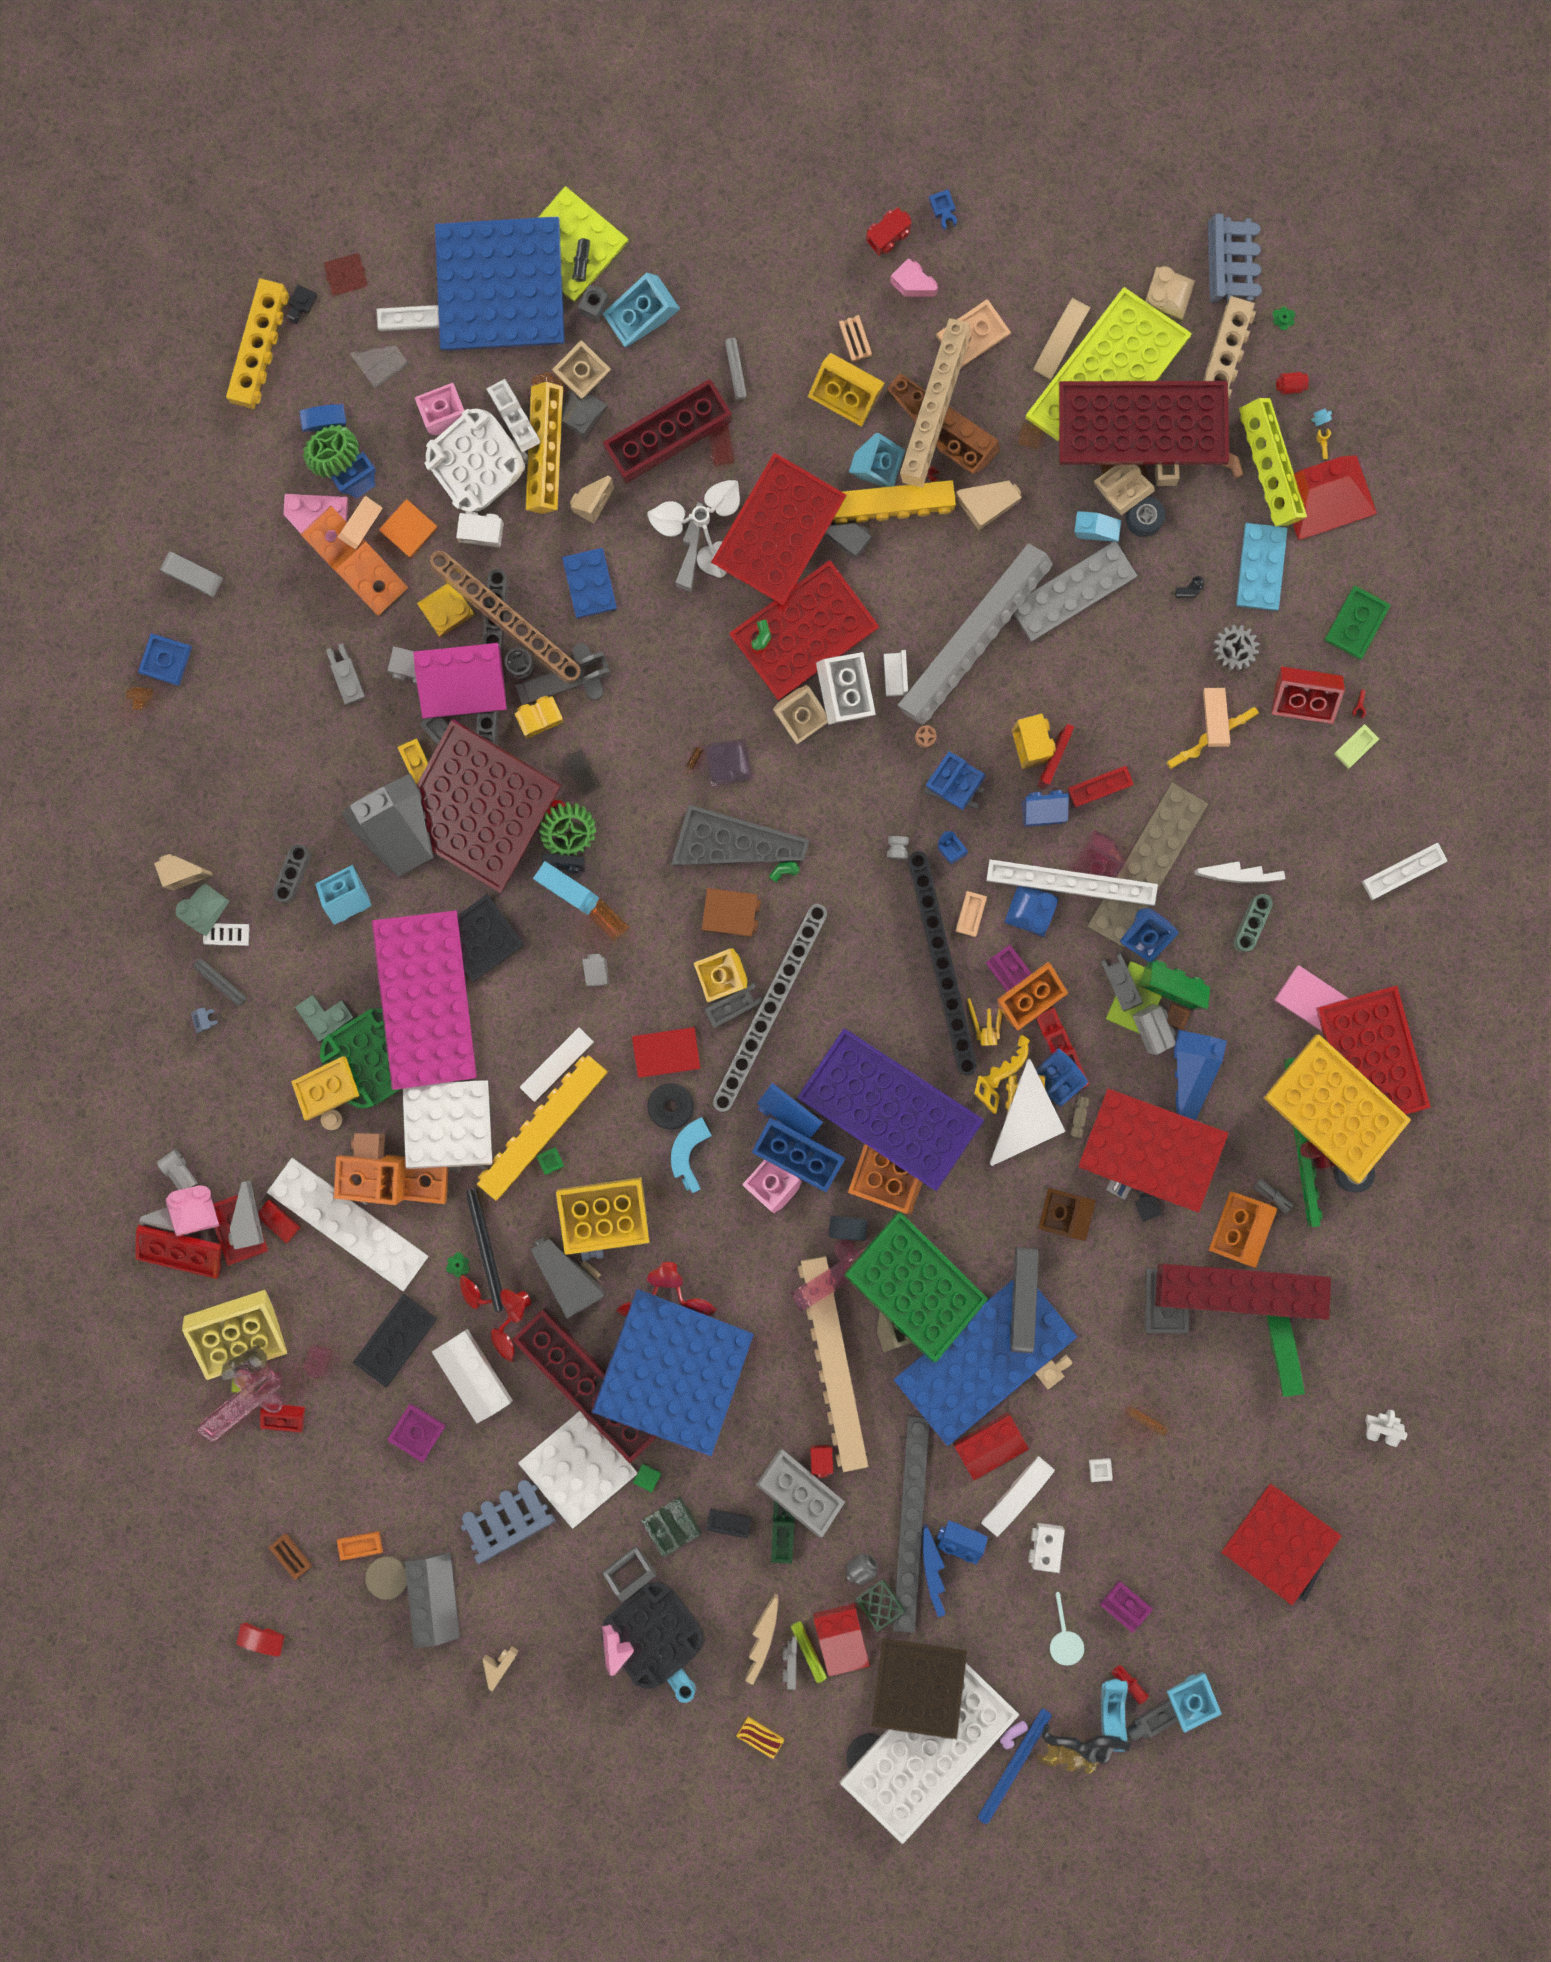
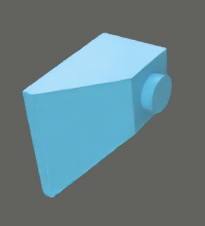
[849,433,905,487]

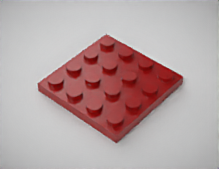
[1221,1483,1342,1605]

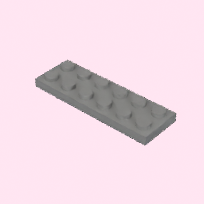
[1013,541,1137,642]

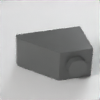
[824,523,871,560]

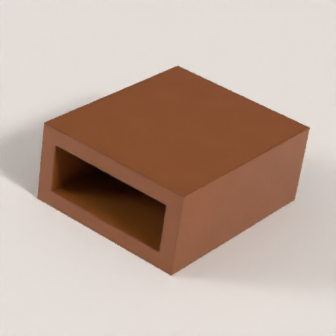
[702,888,761,937]

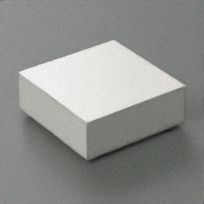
[1089,1458,1113,1482]

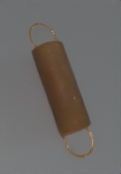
[686,742,703,774]

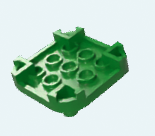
[319,1008,401,1108]

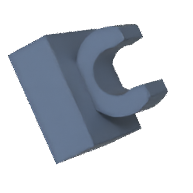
[191,1008,218,1033]

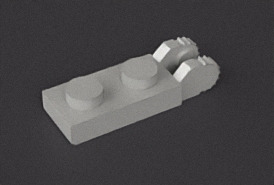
[326,643,365,705]

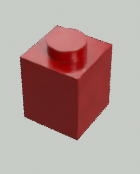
[810,1445,833,1478]

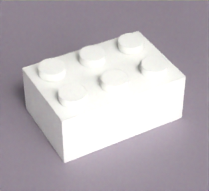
[816,652,876,725]

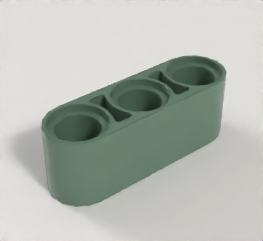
[1233,894,1273,953]

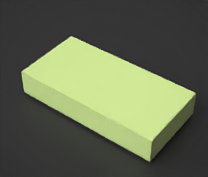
[1334,724,1379,769]

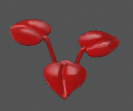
[616,1262,717,1317]
[460,1275,531,1362]

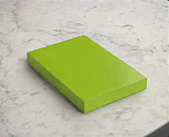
[1106,961,1162,1034]

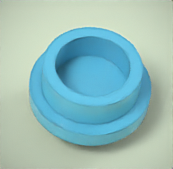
[1311,408,1332,426]

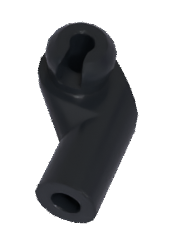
[1175,576,1204,598]

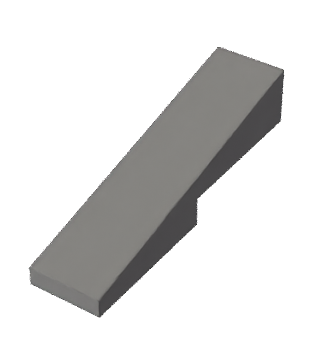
[676,502,703,592]

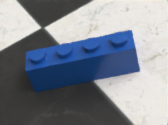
[751,1118,845,1192]

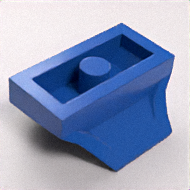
[331,451,376,499]

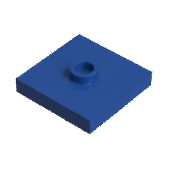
[138,633,192,686]

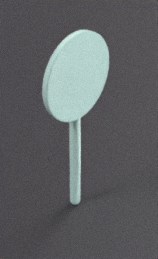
[1050,1592,1084,1665]

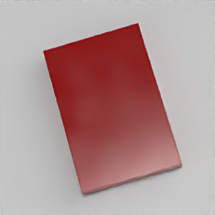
[1037,724,1075,789]
[632,1027,701,1078]
[213,1194,269,1266]

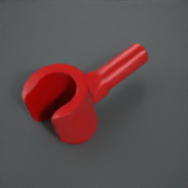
[926,466,940,482]
[1352,689,1366,718]

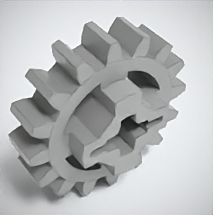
[1213,625,1260,671]

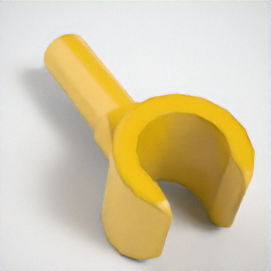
[1316,429,1331,460]

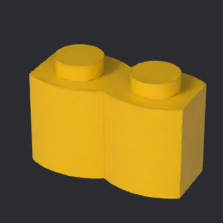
[514,696,564,739]

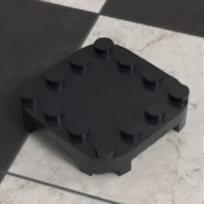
[601,1582,705,1689]

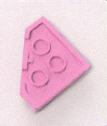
[284,494,348,541]

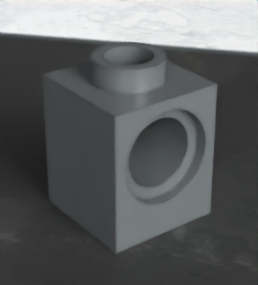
[578,285,609,323]

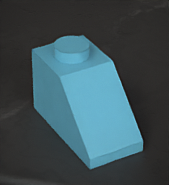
[1074,511,1121,542]

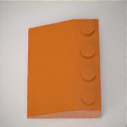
[848,1144,922,1215]

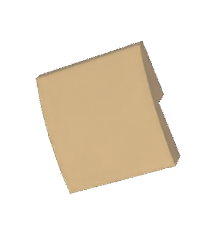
[1094,465,1155,515]

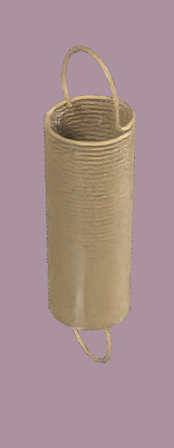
[579,1258,604,1283]

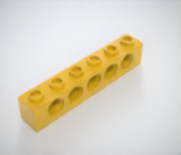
[226,278,289,409]
[526,382,563,514]

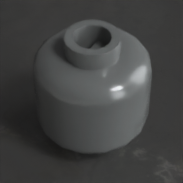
[846,1553,878,1586]

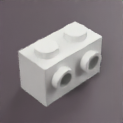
[1029,1523,1065,1573]

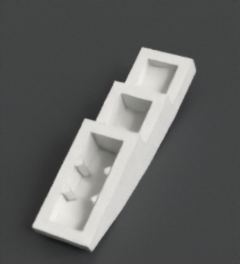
[487,379,541,452]
[1194,862,1285,883]
[981,1456,1055,1537]

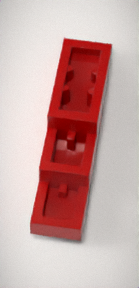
[1035,1005,1089,1089]

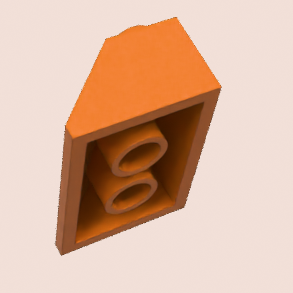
[997,962,1068,1031]
[1209,1191,1278,1268]

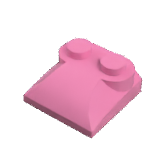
[414,383,464,435]
[742,1160,802,1213]
[166,1186,219,1236]

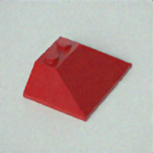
[1284,455,1377,541]

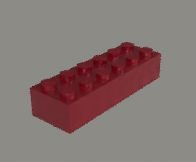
[602,379,732,484]

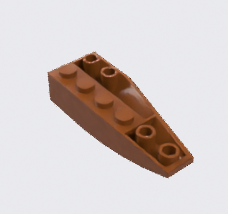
[887,373,1000,474]

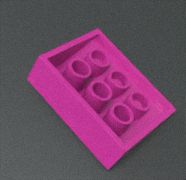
[413,643,507,719]

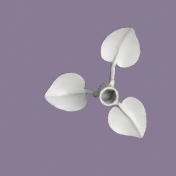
[647,480,740,578]

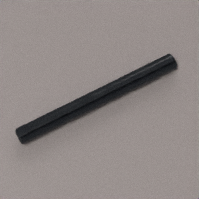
[466,1188,505,1312]

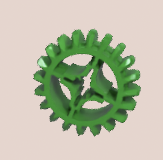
[303,424,359,479]
[539,802,596,857]

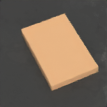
[936,299,1011,369]

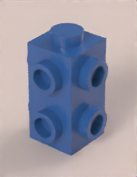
[936,1520,988,1565]

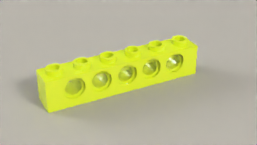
[1239,398,1307,527]

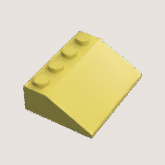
[182,1290,287,1380]

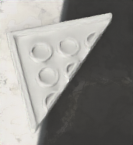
[990,1059,1065,1166]

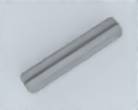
[725,338,746,400]

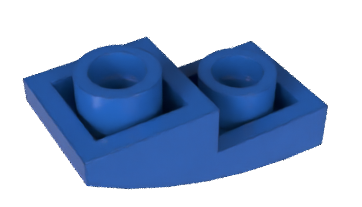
[299,404,346,432]

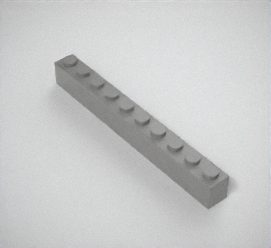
[898,543,1053,726]

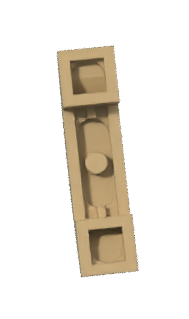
[1033,298,1090,380]

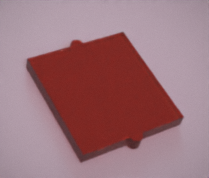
[324,253,368,296]

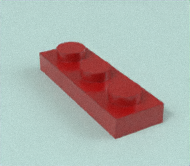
[1067,766,1134,808]

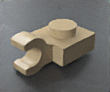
[1035,1355,1072,1390]

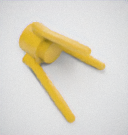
[967,998,1002,1046]

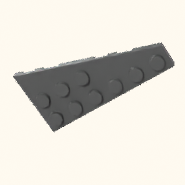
[671,805,810,865]

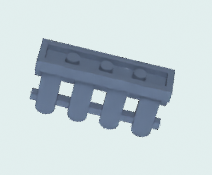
[1208,214,1262,303]
[461,1480,556,1564]

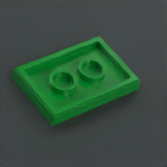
[1324,585,1391,660]

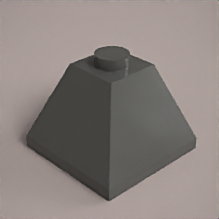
[561,389,608,441]

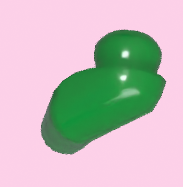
[751,620,771,651]
[768,861,800,883]

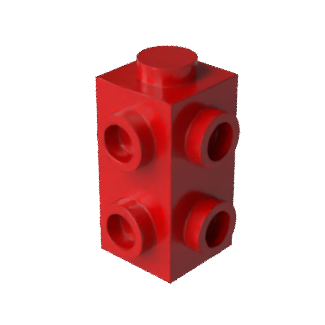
[866,207,912,256]

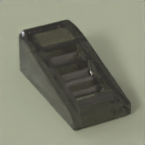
[221,1345,267,1381]

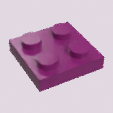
[387,1403,446,1463]

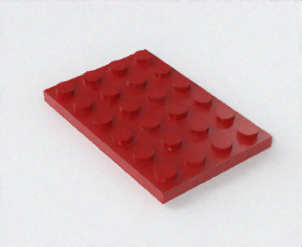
[711,452,847,606]
[729,560,879,701]
[1316,985,1431,1115]
[1078,1089,1229,1213]

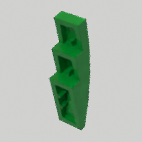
[1266,1315,1305,1397]

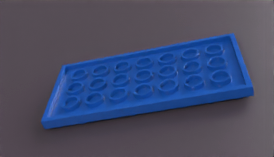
[893,1279,1077,1446]

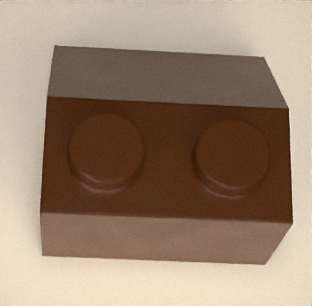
[1038,1188,1096,1241]

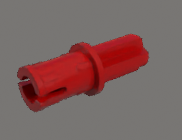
[1112,1665,1149,1705]

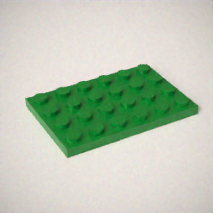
[844,1212,988,1363]

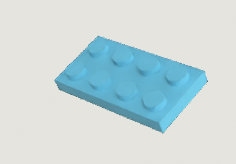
[1236,523,1287,611]

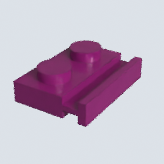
[985,945,1032,992]
[1099,1580,1153,1633]

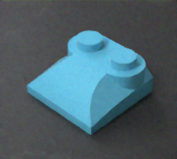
[1167,1673,1221,1732]

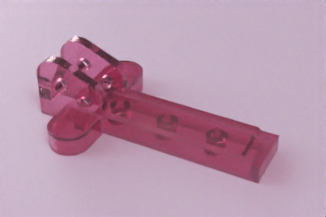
[790,1239,868,1311]
[196,1361,282,1443]

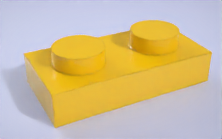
[398,738,428,785]

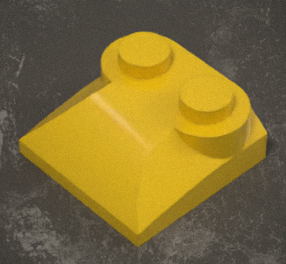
[417,584,475,638]
[694,948,747,1002]

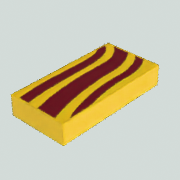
[737,1717,784,1759]

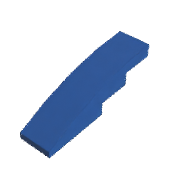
[922,1524,946,1617]

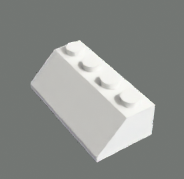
[432,1329,513,1423]

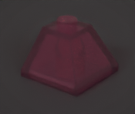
[1071,830,1126,878]

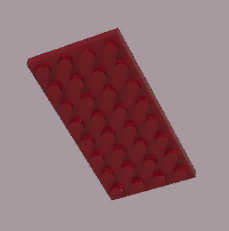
[1059,381,1229,465]

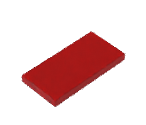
[135,1225,221,1279]

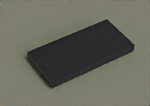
[353,1294,438,1388]

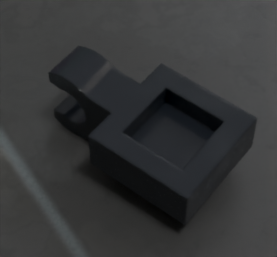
[287,285,317,324]
[1134,1189,1162,1222]

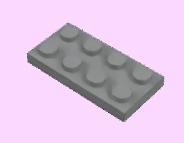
[756,1450,845,1537]

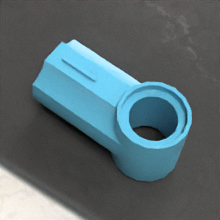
[667,1668,696,1703]

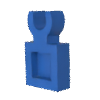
[929,189,957,230]

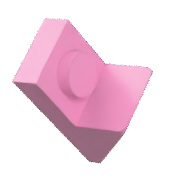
[602,1625,633,1676]

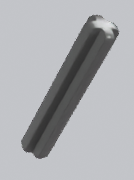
[193,959,246,1006]

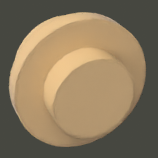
[321,1109,342,1130]

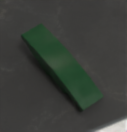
[771,1500,794,1564]

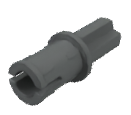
[1254,1179,1293,1214]

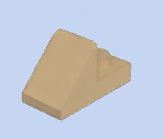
[483,1646,518,1691]

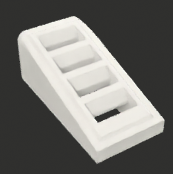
[203,923,249,946]

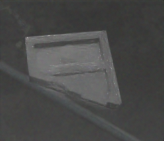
[350,345,408,388]

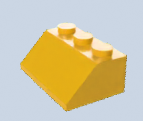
[808,353,885,427]

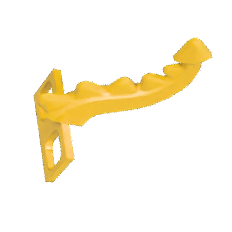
[974,1035,1030,1114]

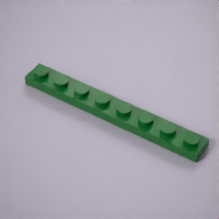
[1284,1058,1322,1227]

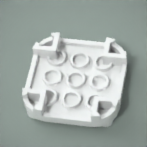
[424,409,525,512]

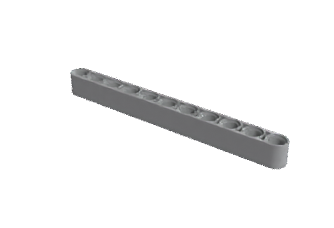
[713,904,827,1112]

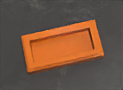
[337,1531,383,1561]

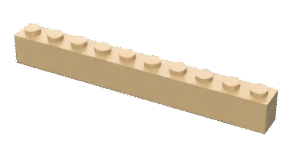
[798,1255,868,1472]

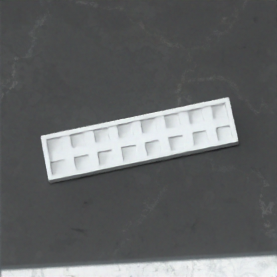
[267,1158,429,1291]

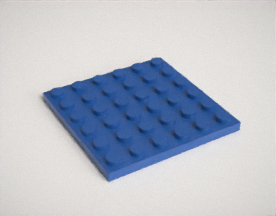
[435,216,565,351]
[592,1289,754,1456]

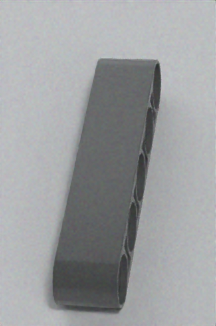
[1010,1247,1039,1353]

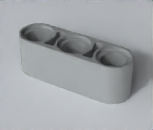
[160,551,223,597]

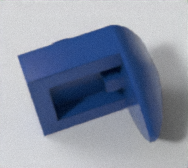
[938,831,968,865]

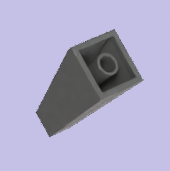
[531,1237,607,1318]

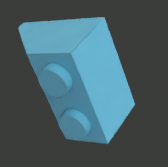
[315,865,372,925]

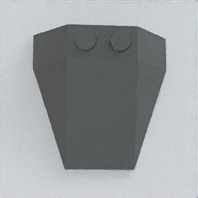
[341,774,434,877]

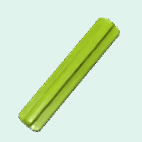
[791,1621,827,1683]

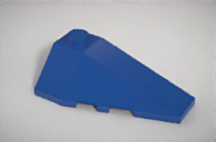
[1174,1030,1227,1121]

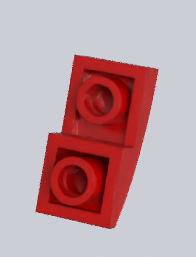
[236,1622,285,1657]

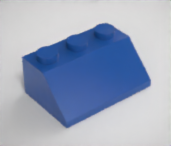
[757,1083,823,1139]

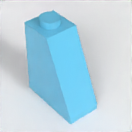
[533,861,599,915]

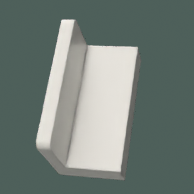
[884,650,908,696]

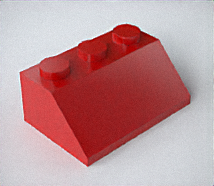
[1271,666,1345,724]
[953,1412,1029,1481]

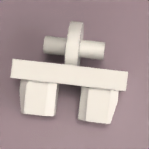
[1365,1409,1407,1447]

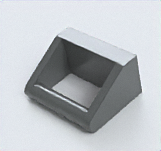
[602,1546,657,1603]

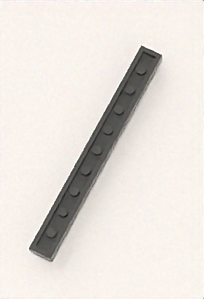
[893,1416,929,1633]

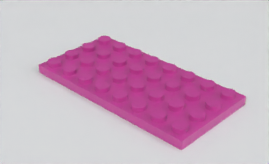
[371,910,477,1090]

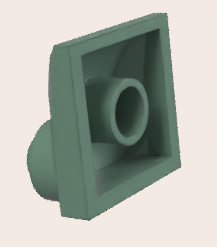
[176,883,229,936]

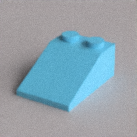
[603,273,680,347]

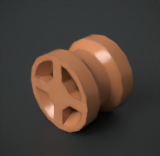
[915,725,937,748]

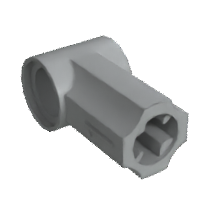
[157,1149,198,1190]

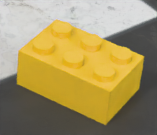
[1012,713,1056,770]

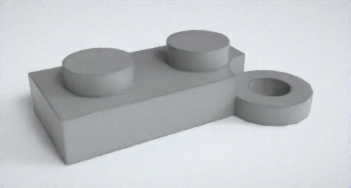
[783,1637,796,1689]

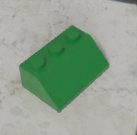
[1138,960,1210,1010]

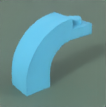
[671,1117,712,1193]
[1101,1679,1128,1752]

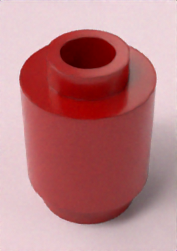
[1276,372,1309,395]

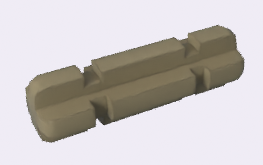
[1071,1096,1089,1138]

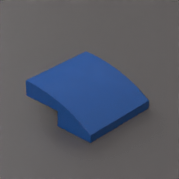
[926,751,986,811]
[1035,1048,1088,1107]

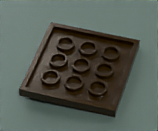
[871,1638,967,1740]

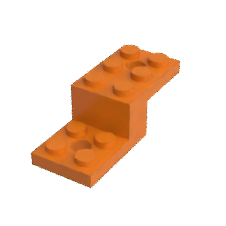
[300,505,408,616]
[334,1155,449,1205]

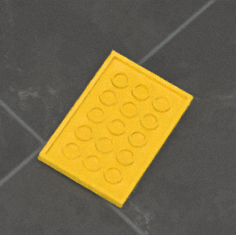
[1264,1034,1411,1184]

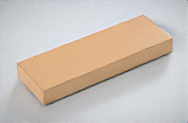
[338,496,383,549]
[1203,688,1230,747]

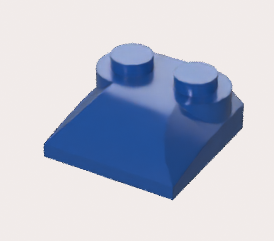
[1004,886,1058,937]
[1120,908,1179,962]

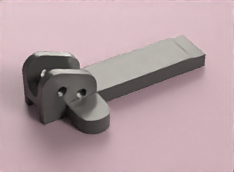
[515,643,611,705]

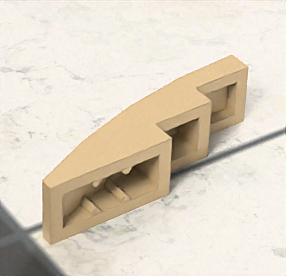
[745,1593,778,1685]

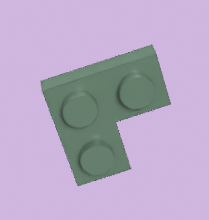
[295,995,355,1042]

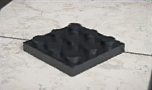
[457,894,525,982]

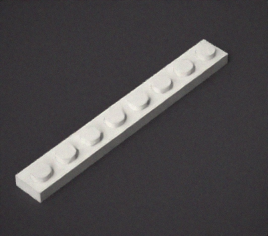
[987,860,1158,906]

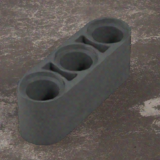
[273,844,311,904]

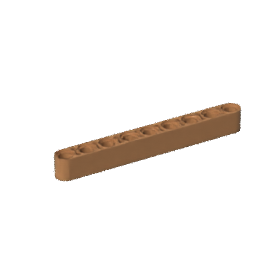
[430,551,580,684]

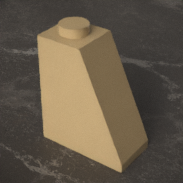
[955,481,1021,531]

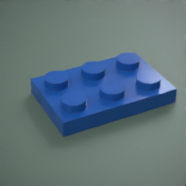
[562,548,617,619]

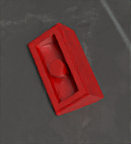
[258,1199,301,1244]
[260,1403,305,1433]

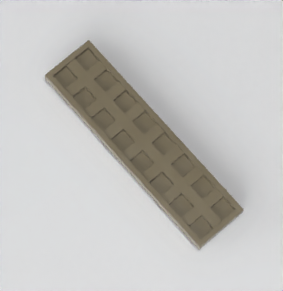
[1087,783,1208,948]

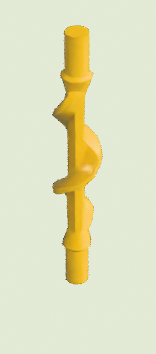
[1167,707,1258,769]

